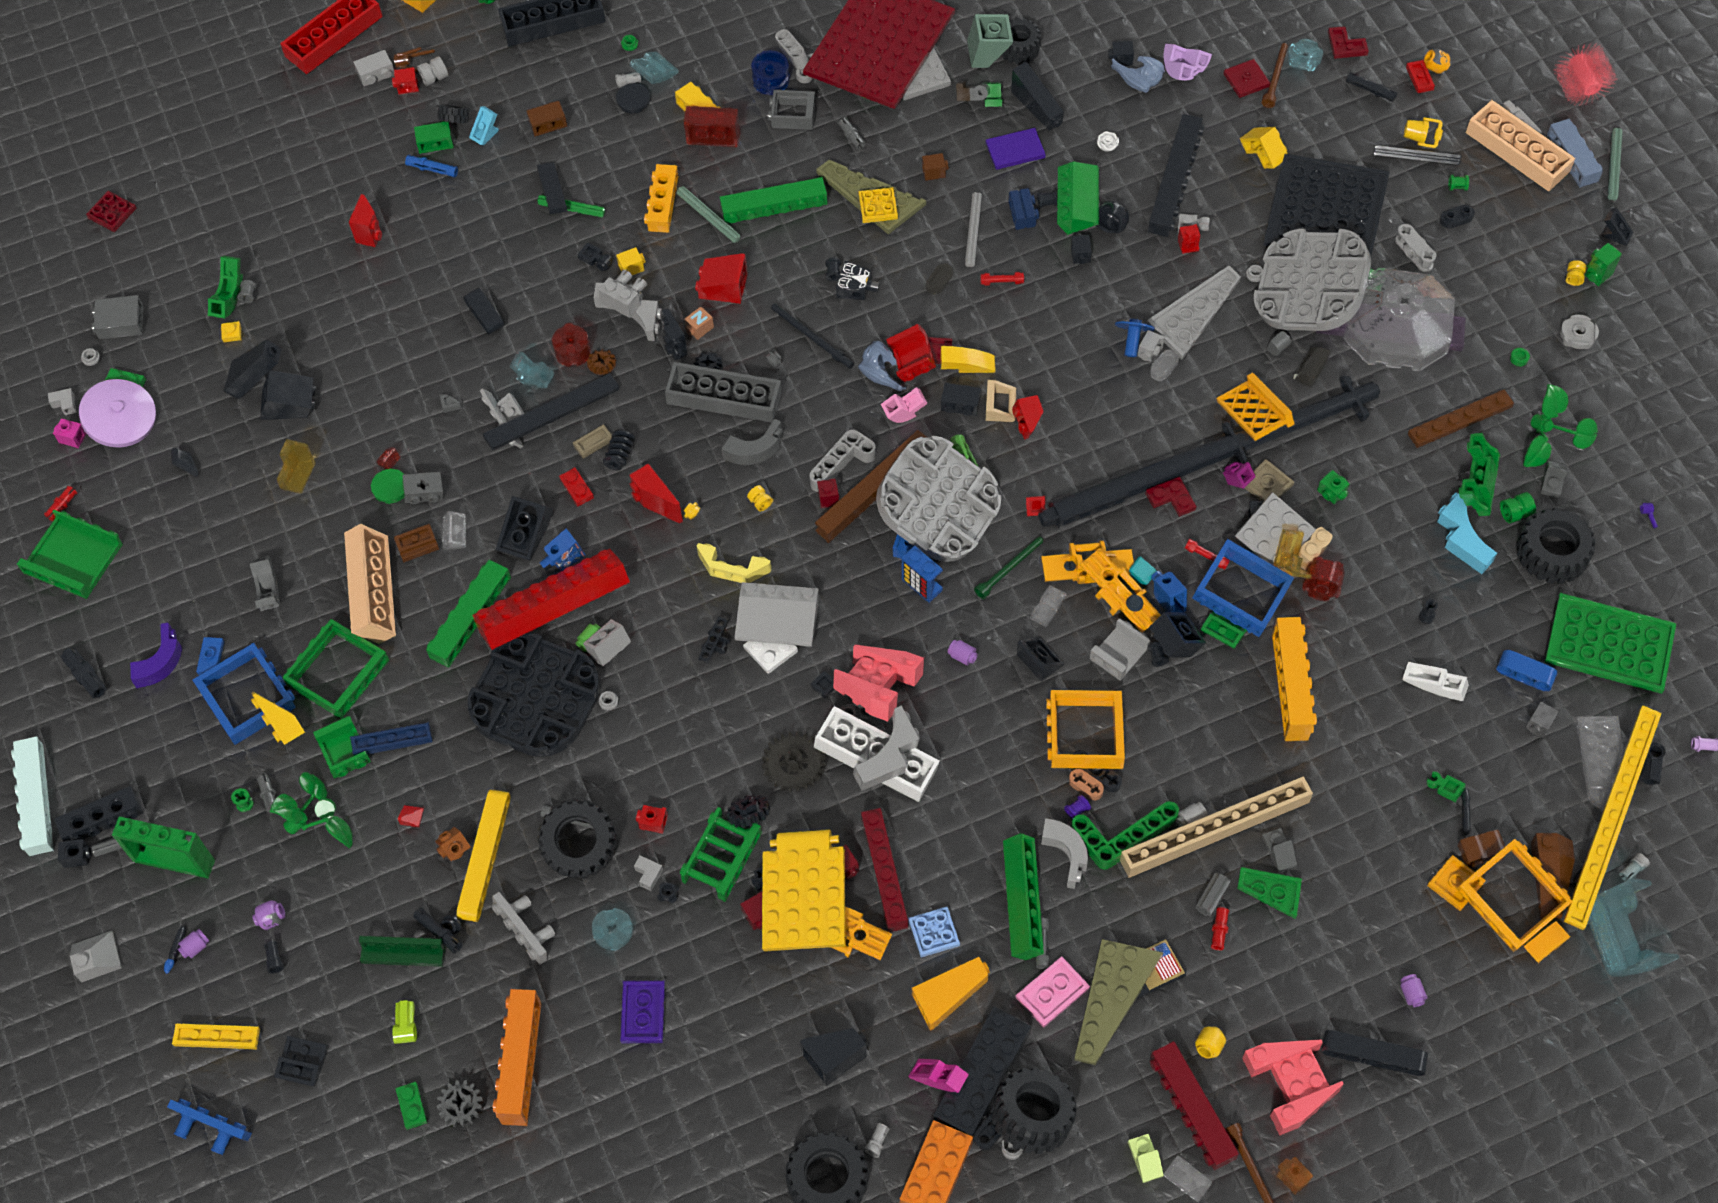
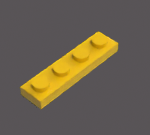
[172,1024,260,1049]

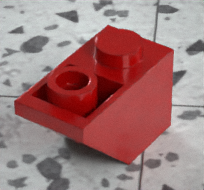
[1012,395,1044,440]

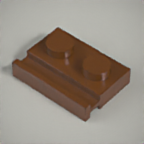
[394,524,439,563]

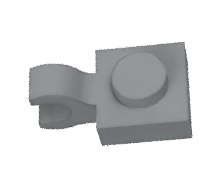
[1178,214,1210,232]

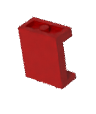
[886,324,936,382]

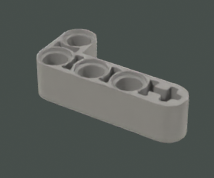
[810,430,876,492]

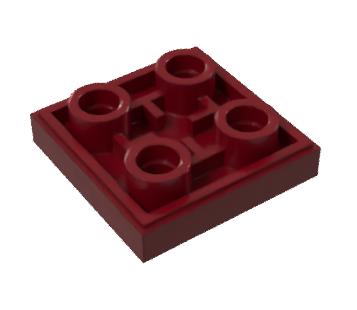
[86,190,137,233]

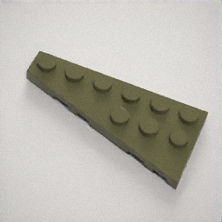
[816,160,926,234]
[1075,939,1163,1065]

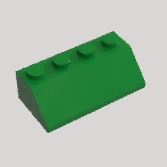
[1057,162,1099,235]

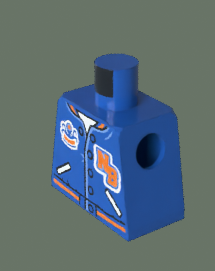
[539,528,586,571]

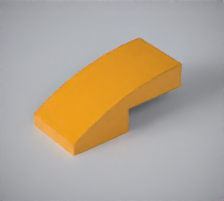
[1524,921,1570,963]

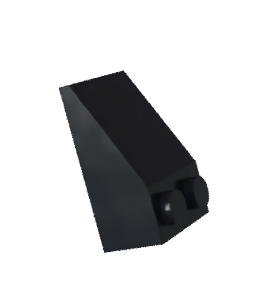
[495,496,554,561]

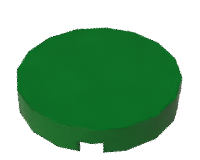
[371,469,404,504]

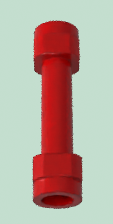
[981,272,1024,286]
[1184,539,1230,570]

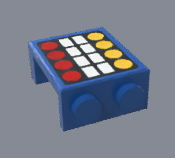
[901,546,943,603]

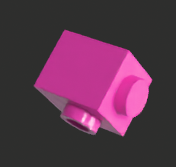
[53,418,87,448]

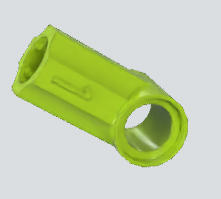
[393,1000,417,1044]

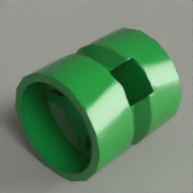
[1500,492,1536,524]

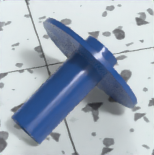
[1115,319,1155,357]

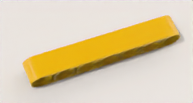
[457,790,510,922]

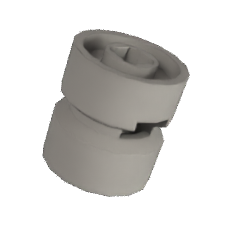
[417,56,448,86]

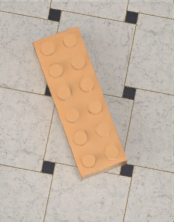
[1466,100,1576,191]
[344,524,396,644]

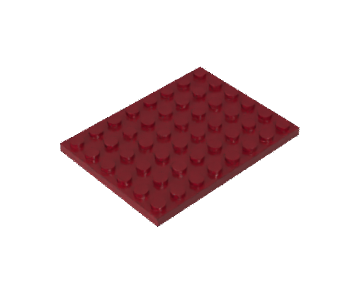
[803,0,955,109]

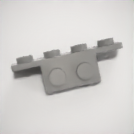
[480,388,524,448]

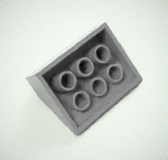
[735,582,819,647]

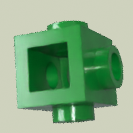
[1317,470,1350,505]

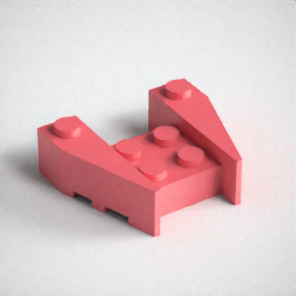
[833,645,924,722]
[1242,1040,1343,1135]

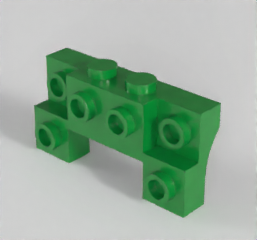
[1459,433,1500,516]

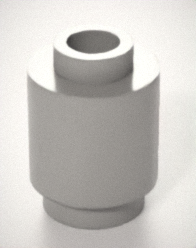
[1176,802,1208,827]

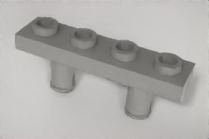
[491,892,555,965]

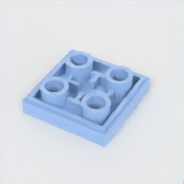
[908,907,960,957]

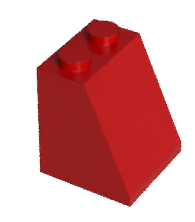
[695,253,748,304]

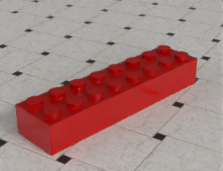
[472,548,630,650]

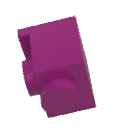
[1223,462,1256,489]

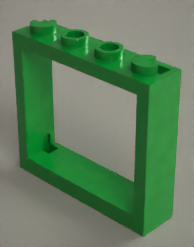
[283,619,389,719]
[112,816,215,878]

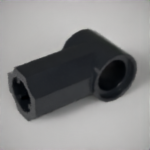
[1641,742,1666,785]

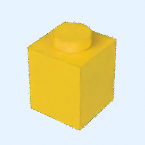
[616,247,645,275]

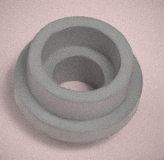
[1246,265,1263,282]
[81,348,100,366]
[599,691,618,710]

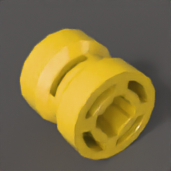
[1566,261,1586,286]
[747,485,773,512]

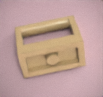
[986,380,1016,422]

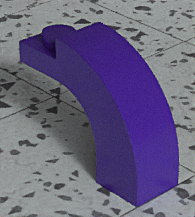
[130,623,182,688]

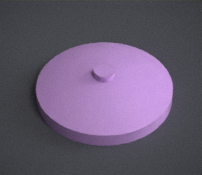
[79,379,156,447]

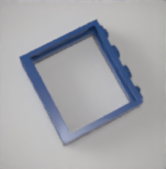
[1192,539,1294,637]
[193,643,296,745]

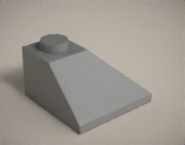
[70,931,122,982]

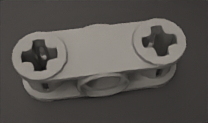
[1395,224,1436,272]

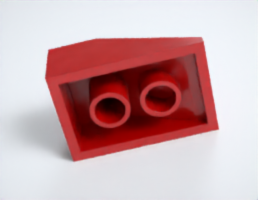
[629,464,683,523]

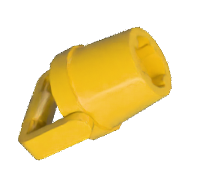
[1403,117,1443,148]

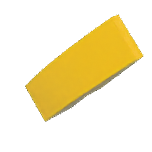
[940,346,995,373]

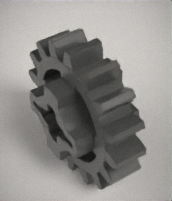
[437,1080,484,1127]

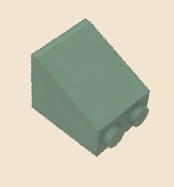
[967,14,1013,68]

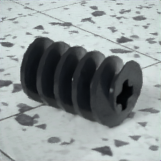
[603,429,635,471]

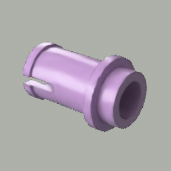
[1691,736,1718,752]

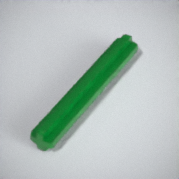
[538,195,605,217]

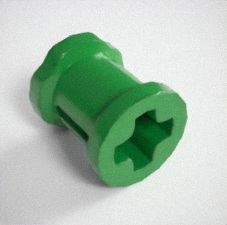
[1448,175,1469,191]
[231,788,254,812]

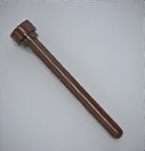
[1261,43,1288,108]
[1225,1123,1274,1203]

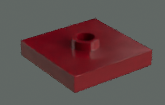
[1223,59,1270,98]

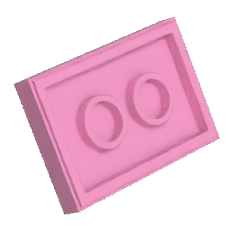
[1016,956,1090,1028]

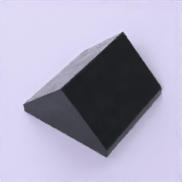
[1017,637,1064,682]

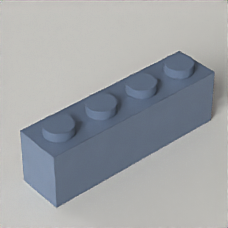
[1547,118,1603,188]

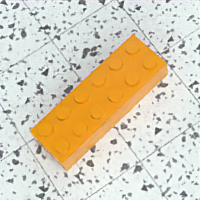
[1272,617,1317,741]

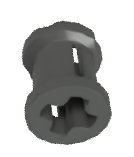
[237,280,257,303]

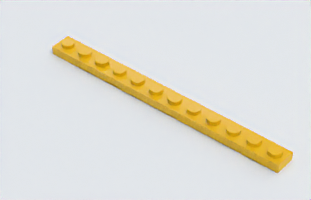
[1563,705,1662,930]

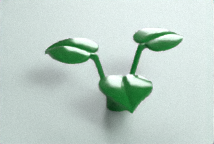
[1523,384,1598,467]
[270,772,352,849]

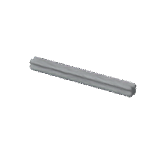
[965,192,982,267]

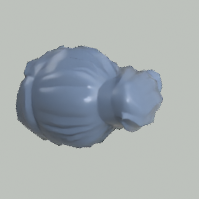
[1111,56,1165,93]
[858,341,906,391]

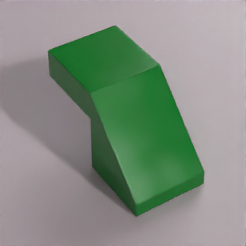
[983,82,1002,107]

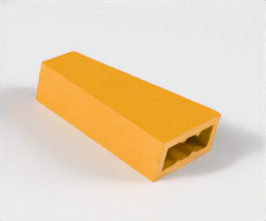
[912,957,990,1030]

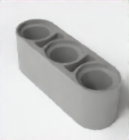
[775,29,809,69]

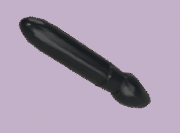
[1461,788,1471,835]

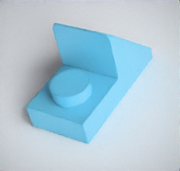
[469,106,499,145]

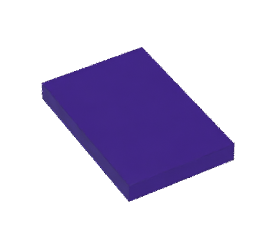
[985,128,1046,170]
[620,981,665,1043]

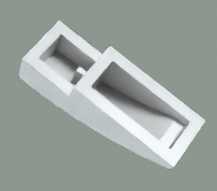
[1403,662,1469,701]

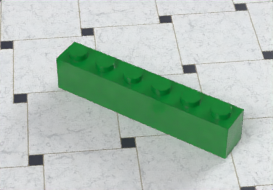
[720,177,827,223]
[426,560,511,668]
[1003,833,1044,960]

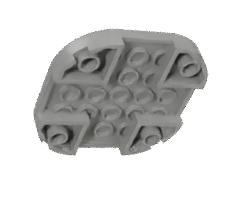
[1254,229,1371,331]
[876,436,1001,562]

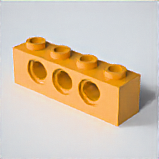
[644,164,679,233]

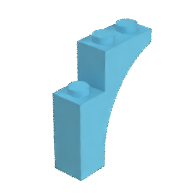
[1438,492,1497,574]

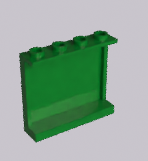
[17,510,123,599]

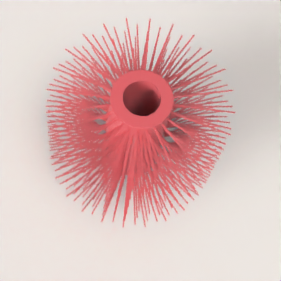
[1554,43,1617,106]

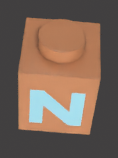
[685,307,714,340]

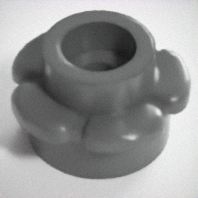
[765,351,782,368]

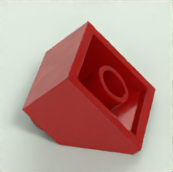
[349,194,382,247]

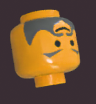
[1424,48,1450,74]

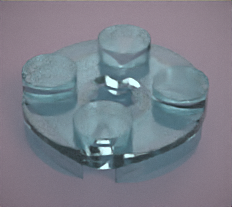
[1288,39,1323,71]
[592,908,633,951]

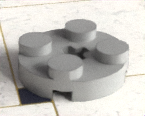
[1560,315,1599,349]

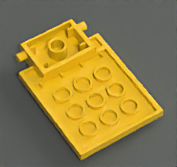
[762,830,846,951]

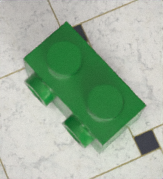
[1585,243,1622,286]

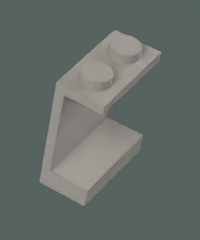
[1090,618,1150,681]

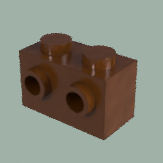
[526,101,567,137]

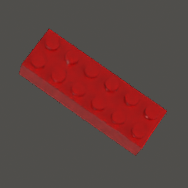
[280,0,383,74]

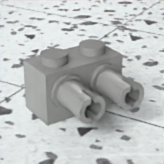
[598,270,647,318]

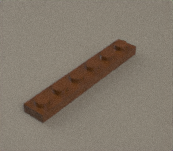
[1408,389,1514,448]

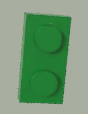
[105,368,146,387]
[395,1082,427,1130]

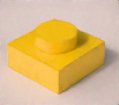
[221,321,241,343]

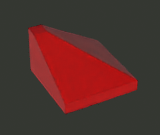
[1026,496,1045,516]
[398,805,424,827]

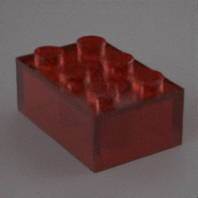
[684,106,740,147]

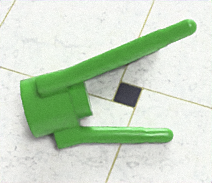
[950,435,978,466]

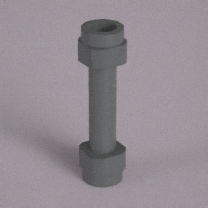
[1036,918,1049,969]

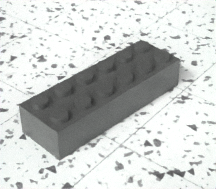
[665,362,782,422]

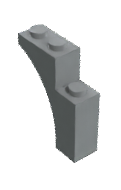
[594,283,662,341]
[853,706,920,791]

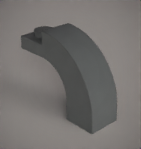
[721,419,783,465]
[250,555,280,611]

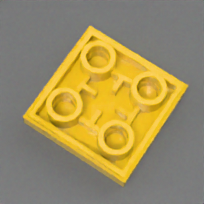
[858,187,898,223]

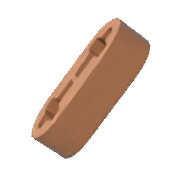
[1069,769,1104,800]

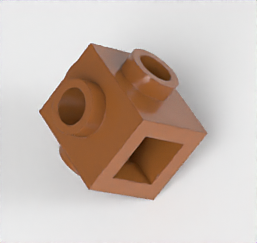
[435,827,471,861]

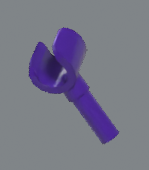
[1640,503,1658,529]

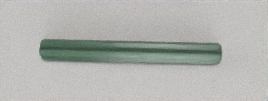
[1608,128,1622,201]
[676,186,741,243]

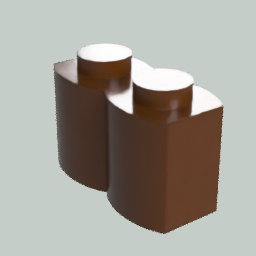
[1457,830,1505,869]

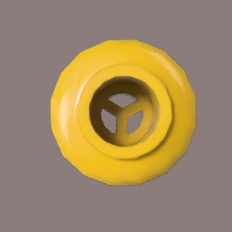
[1195,1026,1226,1059]

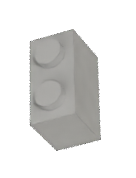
[353,50,394,87]
[583,619,631,666]

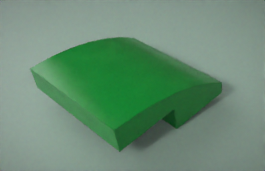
[1201,611,1247,649]

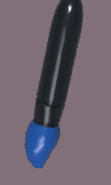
[164,926,185,974]

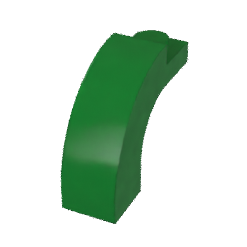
[208,256,243,318]

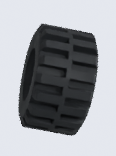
[1001,18,1041,64]

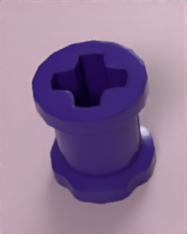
[1064,795,1091,820]

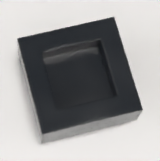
[811,671,835,699]

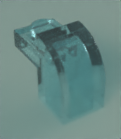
[510,352,555,388]

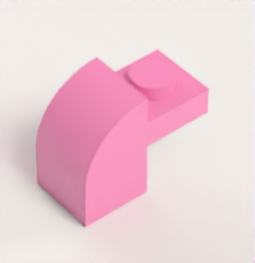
[881,387,927,423]

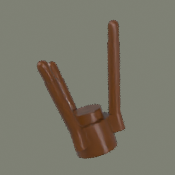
[394,47,435,72]

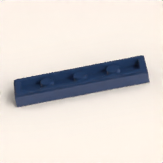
[350,722,432,756]

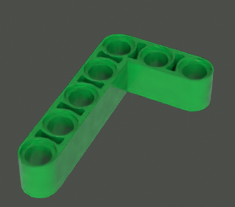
[1071,801,1179,870]

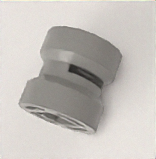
[1002,1140,1023,1160]

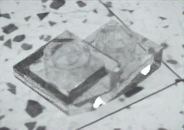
[1030,585,1067,627]

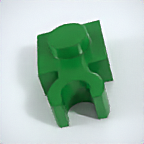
[1427,771,1466,803]

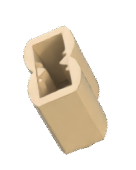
[1294,527,1332,570]

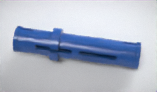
[405,154,458,178]

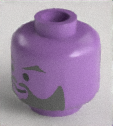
[253,900,285,930]

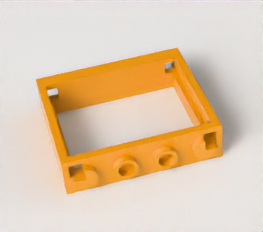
[1046,690,1125,769]
[1457,839,1573,952]

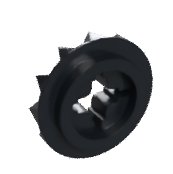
[693,351,723,370]

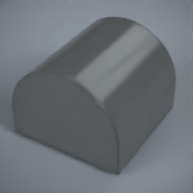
[1267,331,1291,356]

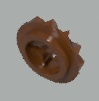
[587,348,616,375]

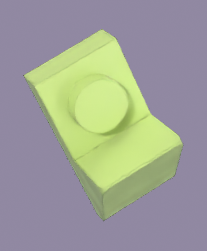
[1128,1134,1164,1183]

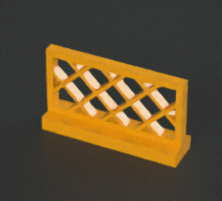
[1216,373,1294,441]

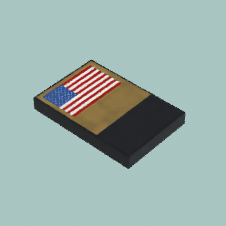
[1136,938,1186,1000]

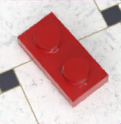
[1406,60,1435,94]
[559,468,594,507]

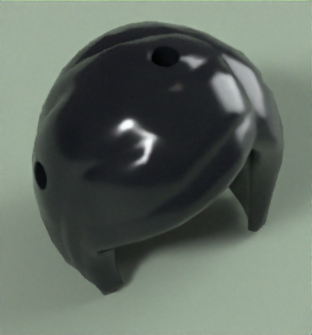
[1096,201,1129,234]

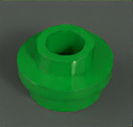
[621,35,638,51]

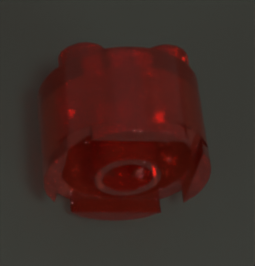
[552,323,590,367]
[1302,557,1345,601]

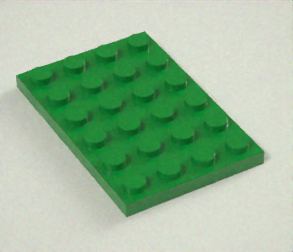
[1544,593,1676,694]

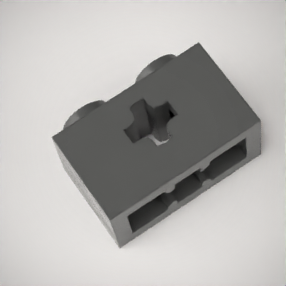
[402,472,443,504]

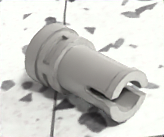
[615,71,641,88]
[1619,853,1650,883]
[864,1123,890,1158]

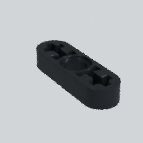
[1072,750,1122,793]

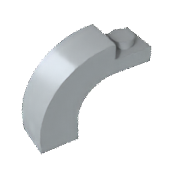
[1041,818,1088,889]

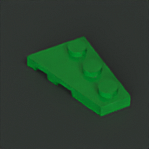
[1237,867,1302,919]

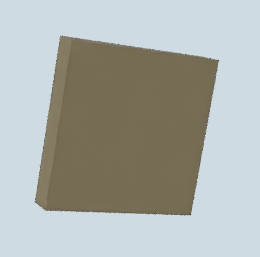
[1245,459,1294,501]

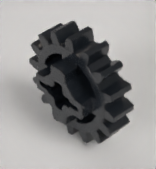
[726,794,771,828]

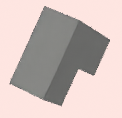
[48,388,76,415]
[634,856,663,891]

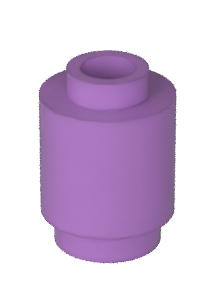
[948,640,978,666]
[177,929,209,959]
[1400,974,1428,1007]

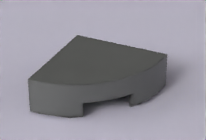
[439,394,462,413]

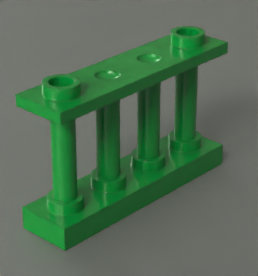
[680,807,762,902]

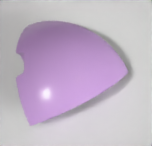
[1164,44,1212,81]

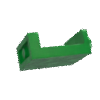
[313,716,371,779]

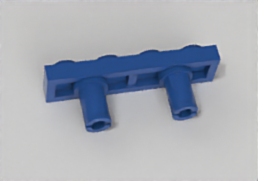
[167,1098,252,1155]

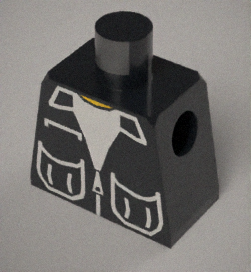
[836,261,880,300]

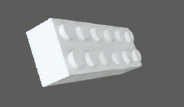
[814,706,940,802]

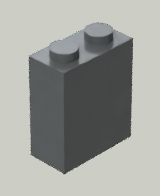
[92,295,143,339]

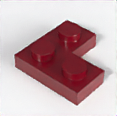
[1328,26,1369,59]
[1145,477,1197,517]

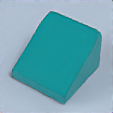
[1129,557,1157,585]

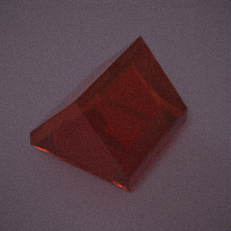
[376,447,400,469]

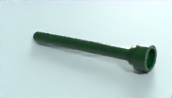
[974,537,1043,600]

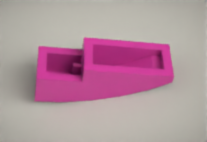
[908,1059,969,1093]

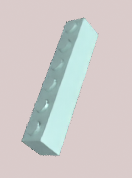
[11,737,54,856]

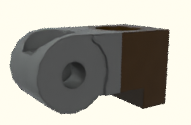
[956,81,990,101]

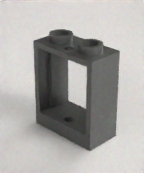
[768,90,815,130]

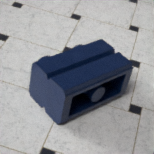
[1008,188,1039,230]

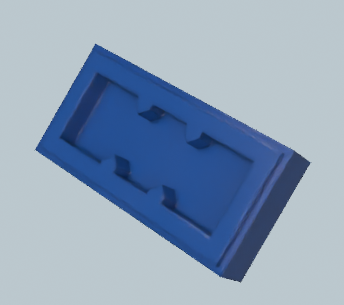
[196,637,224,675]

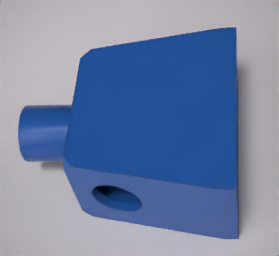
[1151,571,1187,612]

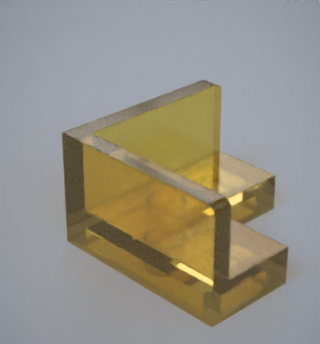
[277,439,315,494]
[1273,529,1311,579]

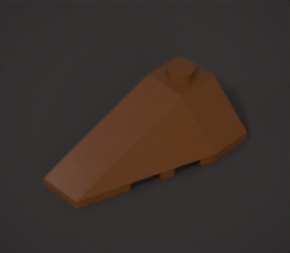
[1531,833,1575,919]

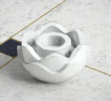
[1097,131,1119,152]

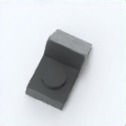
[1540,461,1568,498]
[1261,828,1297,873]

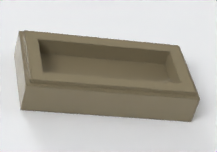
[573,424,612,458]

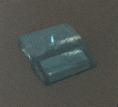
[630,52,679,84]

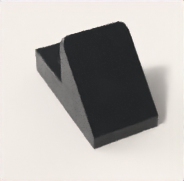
[1601,207,1634,245]

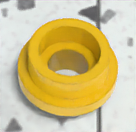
[684,502,701,520]

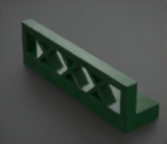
[359,936,445,967]

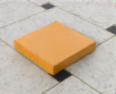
[1427,855,1486,911]

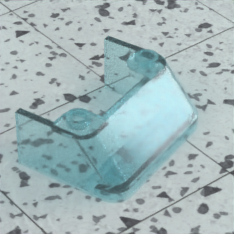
[1588,878,1679,977]

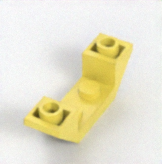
[697,543,771,583]

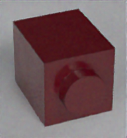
[817,478,839,508]

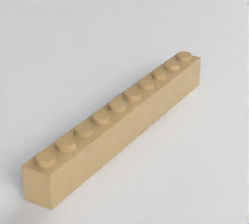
[1120,776,1313,878]

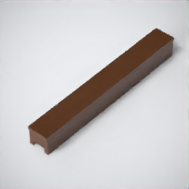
[815,430,928,543]

